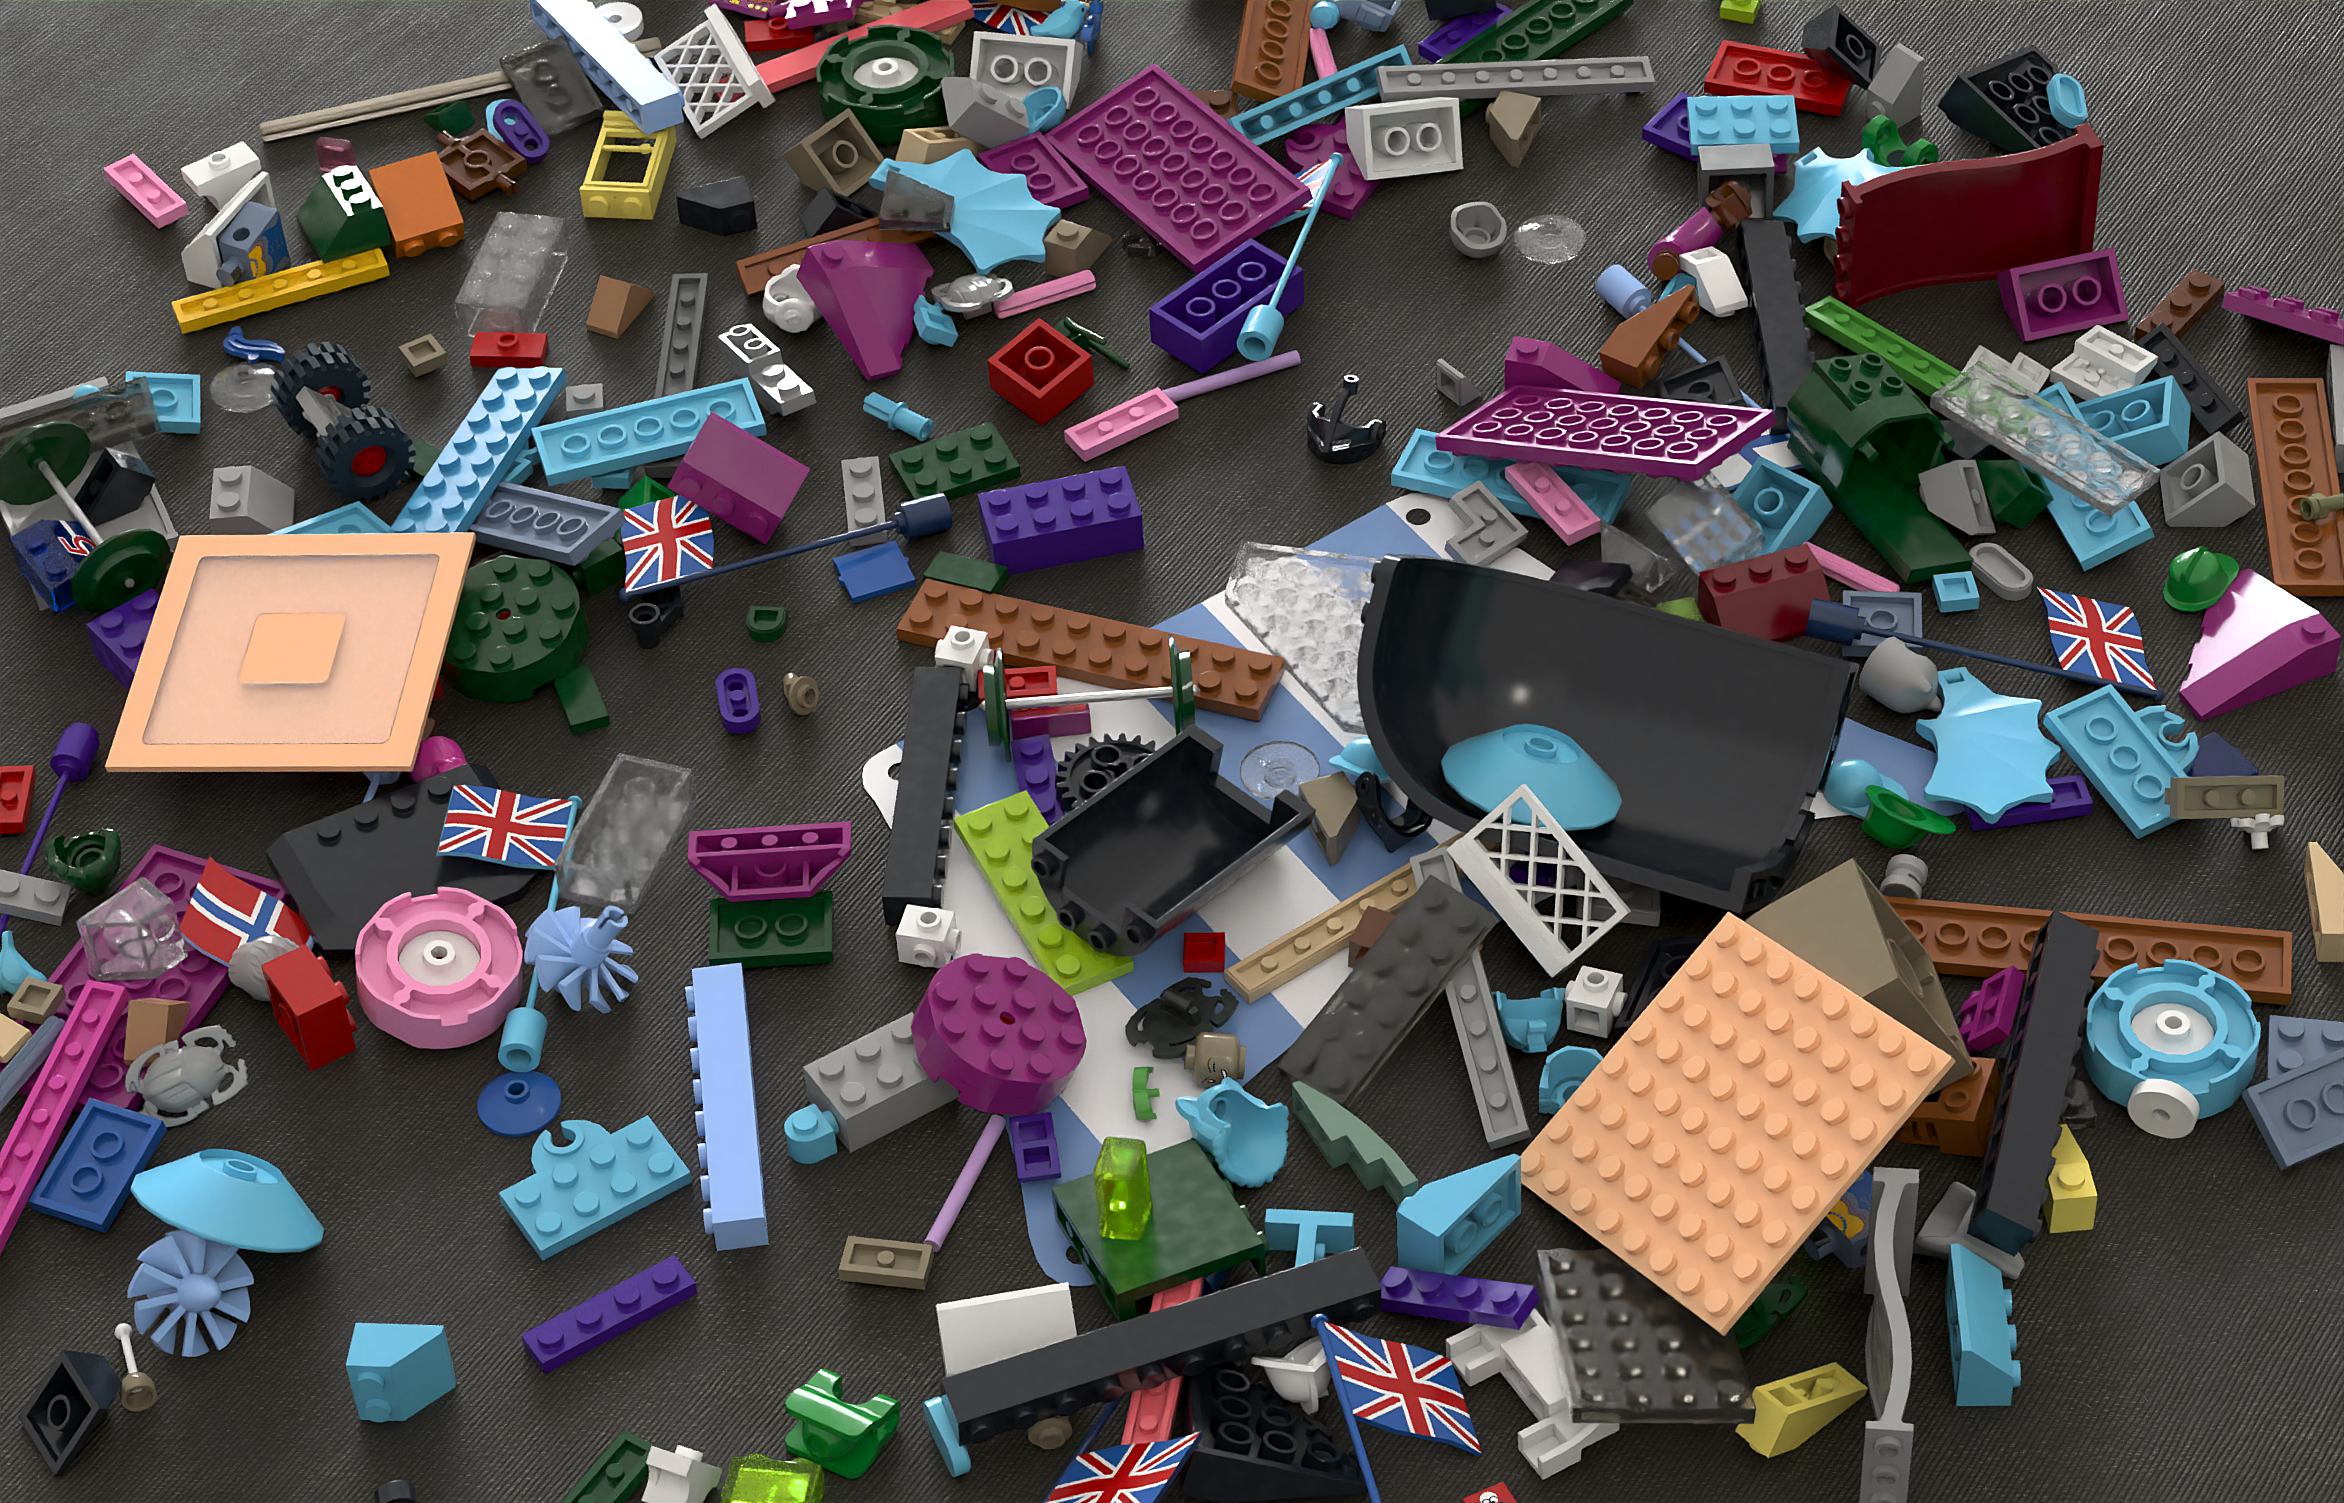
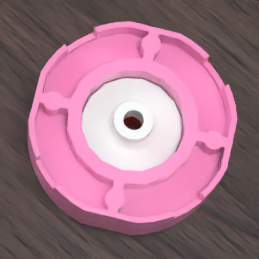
[355,887,523,1049]

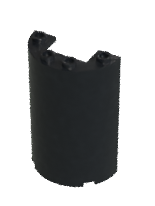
[1031,724,1316,957]

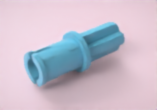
[863,392,933,441]

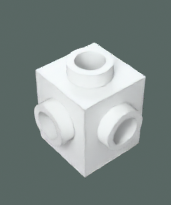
[935,625,994,692]
[896,904,962,968]
[1564,965,1628,1038]

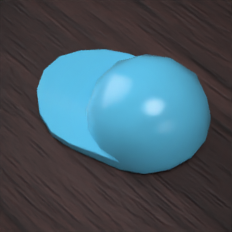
[1021,86,1067,138]
[1328,736,1393,783]
[1824,758,1909,820]

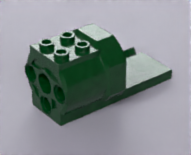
[1787,352,1974,583]

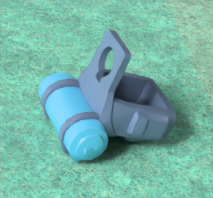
[1310,0,1401,32]

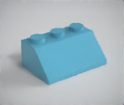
[1945,1244,2021,1406]

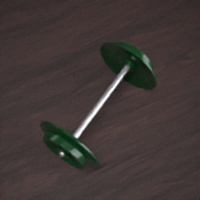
[0,421,171,613]
[979,634,1200,762]

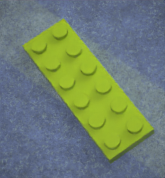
[953,790,1134,996]

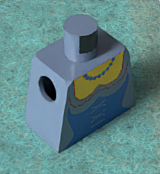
[216,200,290,286]
[1803,1169,1873,1269]

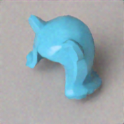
[1175,1077,1289,1188]

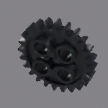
[1055,733,1156,811]

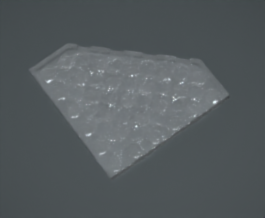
[1225,541,1382,735]

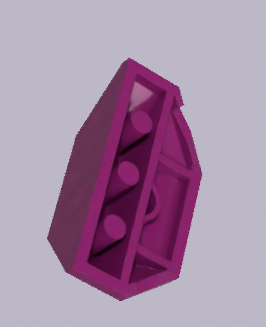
[688,821,852,902]

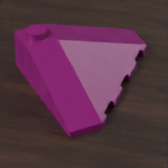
[796,240,934,381]
[2179,569,2341,722]

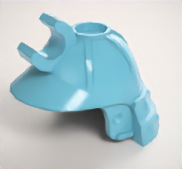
[1491,987,1566,1053]

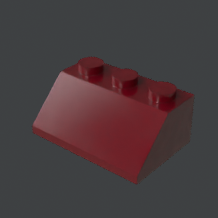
[1697,543,1831,643]

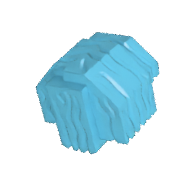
[1539,1046,1603,1115]

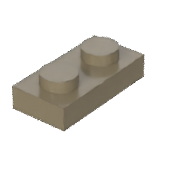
[838,1236,934,1290]

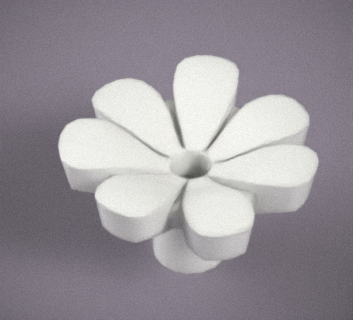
[2230,813,2284,850]

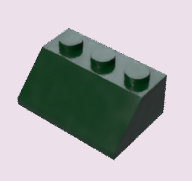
[296,166,392,264]

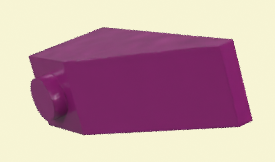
[1505,336,1622,394]

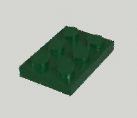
[888,421,1021,501]
[709,891,834,968]

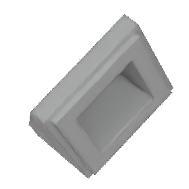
[1437,359,1480,407]

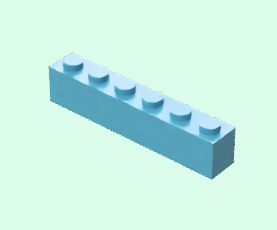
[1225,44,1412,146]

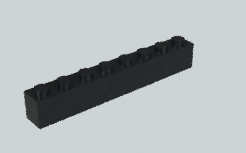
[1735,219,1815,435]
[882,667,970,925]

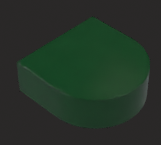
[746,606,789,643]

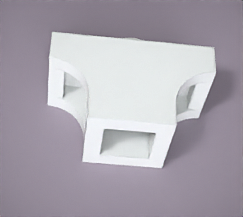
[181,141,261,211]
[642,1445,723,1503]

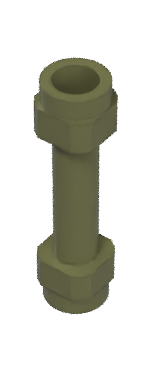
[2299,493,2344,521]

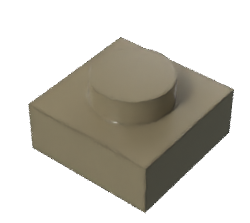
[398,333,449,377]
[7,977,66,1025]

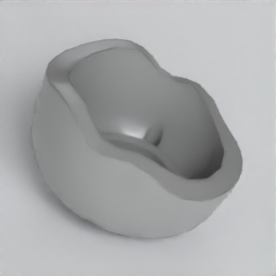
[1449,202,1507,258]

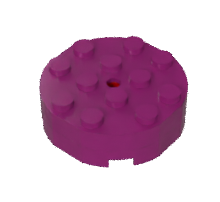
[911,953,1087,1116]

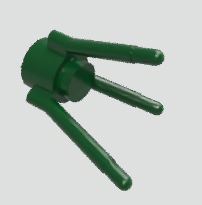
[1054,317,1130,369]

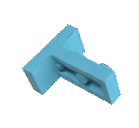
[1265,1209,1355,1267]

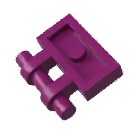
[1959,965,2025,1057]

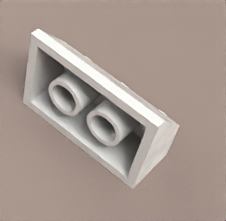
[970,31,1083,109]
[1345,97,1463,180]
[181,171,276,289]
[936,1282,1077,1377]

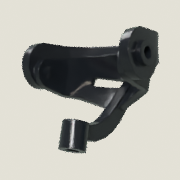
[1306,375,1386,465]
[1355,771,1433,853]

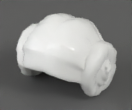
[763,264,822,333]

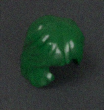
[44,828,121,893]

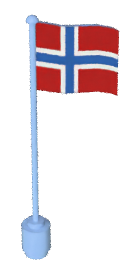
[178,771,401,967]

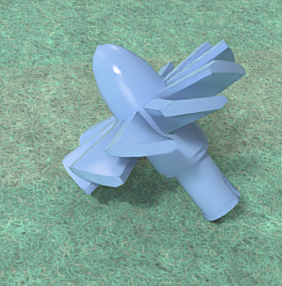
[524,906,638,1014]
[128,1229,254,1357]

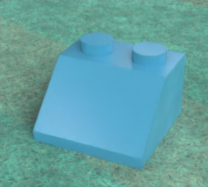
[346,1323,457,1422]

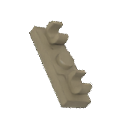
[2164,775,2284,819]

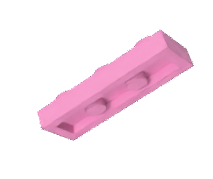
[103,154,189,229]
[1064,387,1179,462]
[1505,461,1601,546]

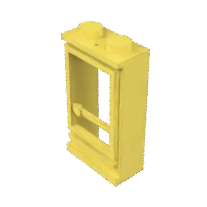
[579,110,677,220]

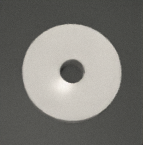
[596,2,644,42]
[2127,1079,2200,1138]

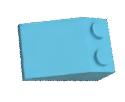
[2076,375,2191,467]
[1700,456,1833,565]
[1396,1153,1521,1275]

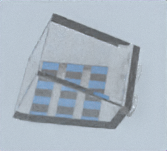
[1644,471,1766,580]

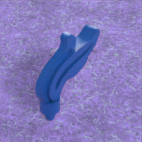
[1081,0,1103,53]
[223,326,285,364]

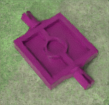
[768,0,876,30]

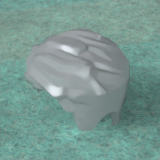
[228,935,299,1001]

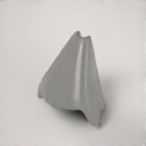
[1913,1182,2025,1279]

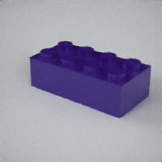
[1149,239,1304,374]
[977,466,1144,575]
[86,589,160,691]

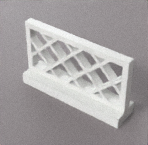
[653,4,775,140]
[1446,784,1632,978]

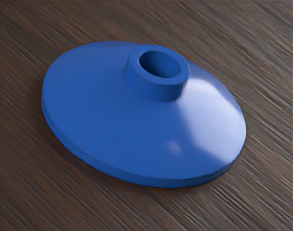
[477,1071,562,1137]

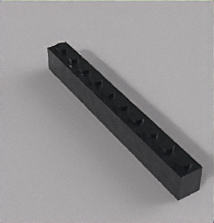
[1967,910,2100,1256]
[941,1246,1382,1447]

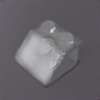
[76,876,188,980]

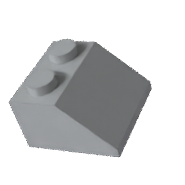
[941,77,1030,149]
[2159,431,2256,527]
[209,465,296,535]

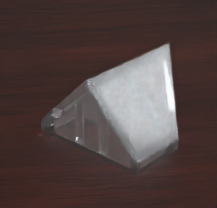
[1600,519,1683,604]

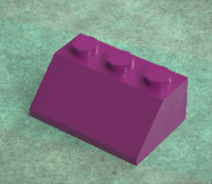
[1997,248,2129,342]
[667,411,810,544]

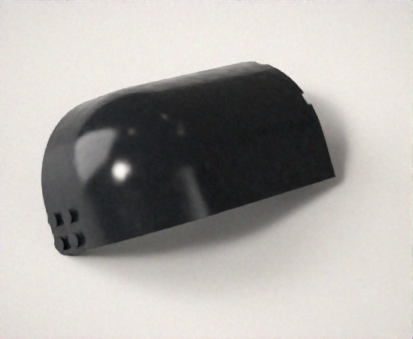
[1357,554,1859,914]

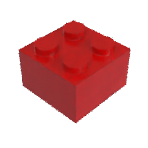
[987,318,1094,427]
[261,944,357,1071]

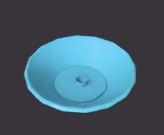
[1440,724,1623,831]
[130,1149,324,1253]

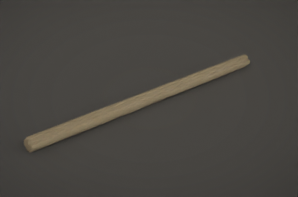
[259,37,662,143]

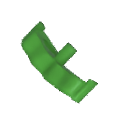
[1132,1066,1160,1121]

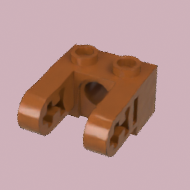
[1890,1057,2001,1157]

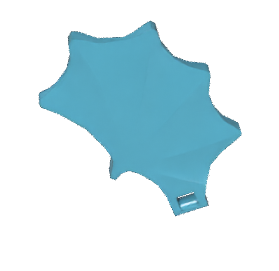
[1773,147,1918,243]
[869,149,1061,276]
[1916,667,2061,824]

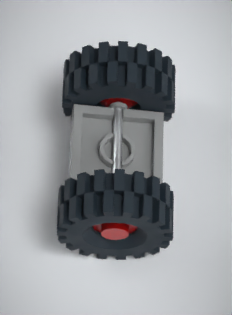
[270,342,416,504]

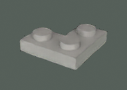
[1444,480,1528,566]

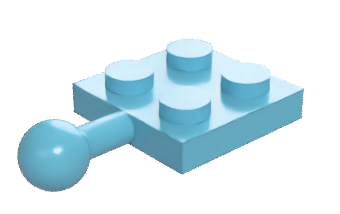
[73,372,200,434]

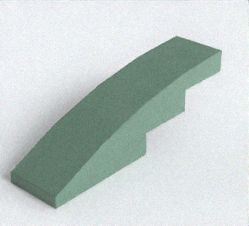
[1292,1081,1418,1207]

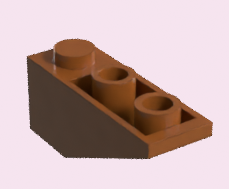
[1599,284,1700,389]

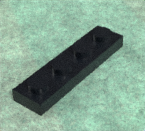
[2135,322,2245,436]

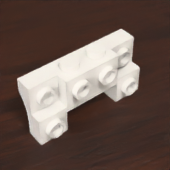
[1446,1308,1620,1480]

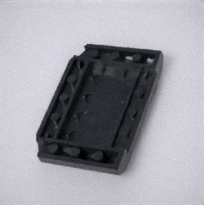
[266,763,548,960]

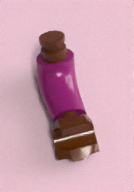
[1647,180,1753,280]

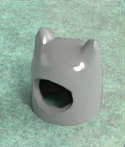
[1859,636,1943,715]

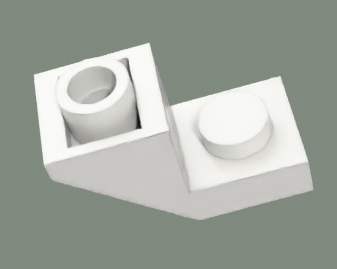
[1679,246,1748,317]

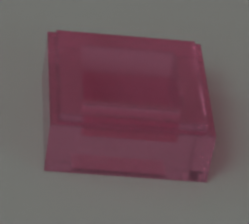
[315,136,356,172]

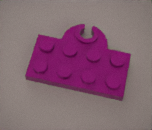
[1285,106,1382,220]

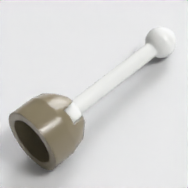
[115,1323,157,1411]

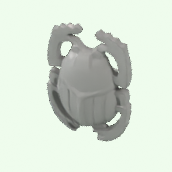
[931,273,1014,320]
[125,1025,248,1128]

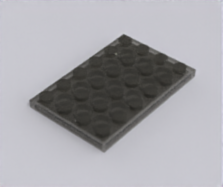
[1535,1248,1756,1424]

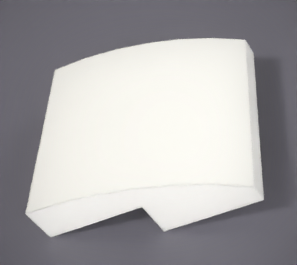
[2049,325,2158,401]
[1962,345,2051,393]

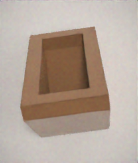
[586,275,655,339]
[124,998,191,1068]

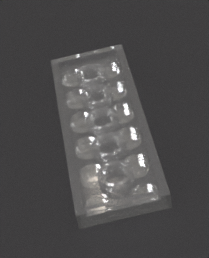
[1930,361,2161,517]

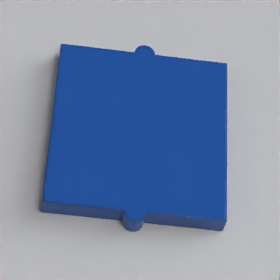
[833,540,916,603]

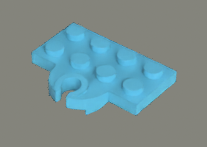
[2043,684,2200,839]
[499,1115,692,1261]

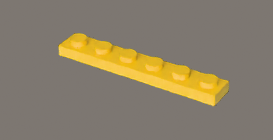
[171,247,390,334]

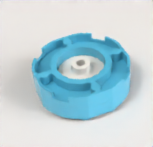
[2083,959,2261,1119]

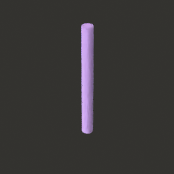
[1162,350,1301,402]
[924,1115,1006,1252]

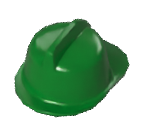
[2163,546,2240,612]
[1862,785,1956,849]

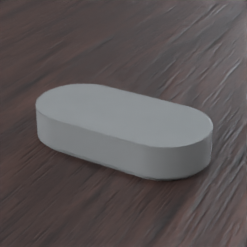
[1969,543,2033,601]

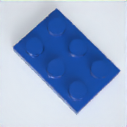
[28,1098,167,1233]

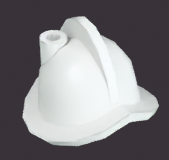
[1251,1336,1332,1415]

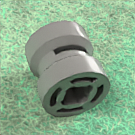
[1880,854,1928,899]

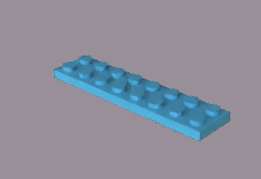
[387,366,567,533]

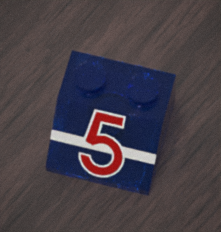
[9,519,96,615]

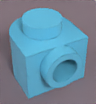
[784,1103,839,1164]

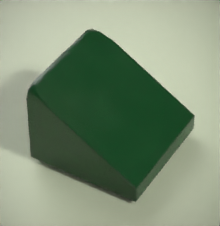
[423,100,475,136]

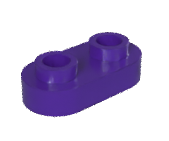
[492,100,550,164]
[716,668,761,733]

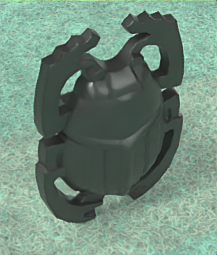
[1125,976,1239,1059]

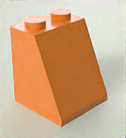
[368,151,464,258]

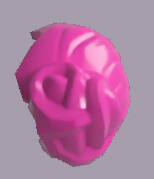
[407,736,467,783]

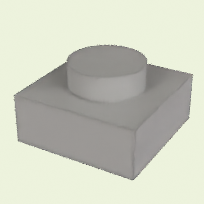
[566,383,605,420]

